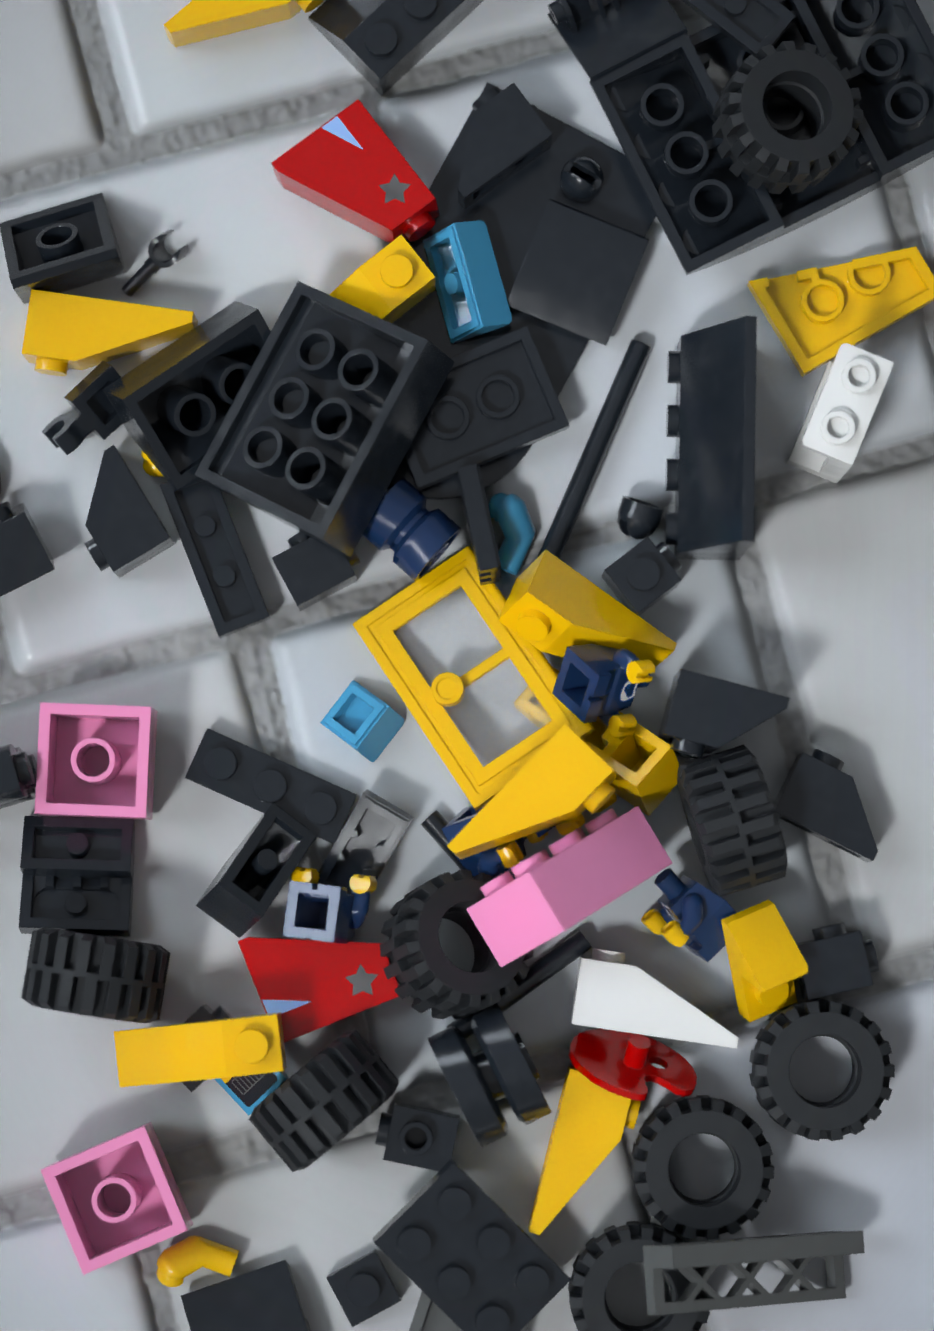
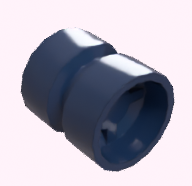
[363,478,461,581]

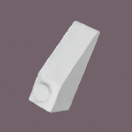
[570,948,738,1049]

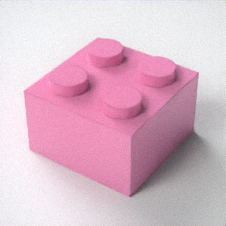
[35,702,158,820]
[41,1122,193,1275]

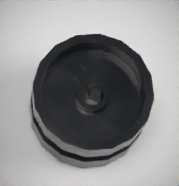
[428,1003,552,1148]

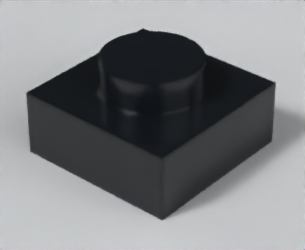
[326,1249,402,1327]

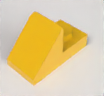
[721,899,809,1022]

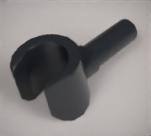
[121,230,189,297]

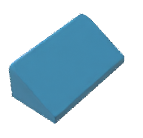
[423,220,512,343]

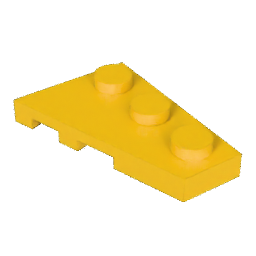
[747,246,934,377]

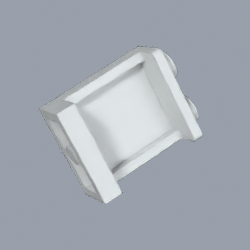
[787,343,894,484]

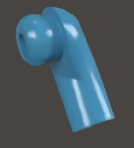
[488,492,536,576]

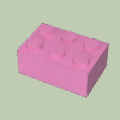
[466,806,672,967]

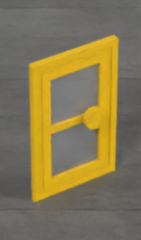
[352,546,595,810]

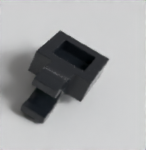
[42,361,122,455]

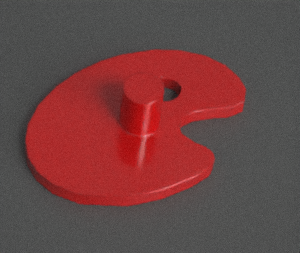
[569,1028,697,1101]

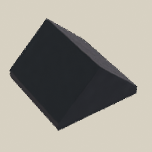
[0,193,127,304]

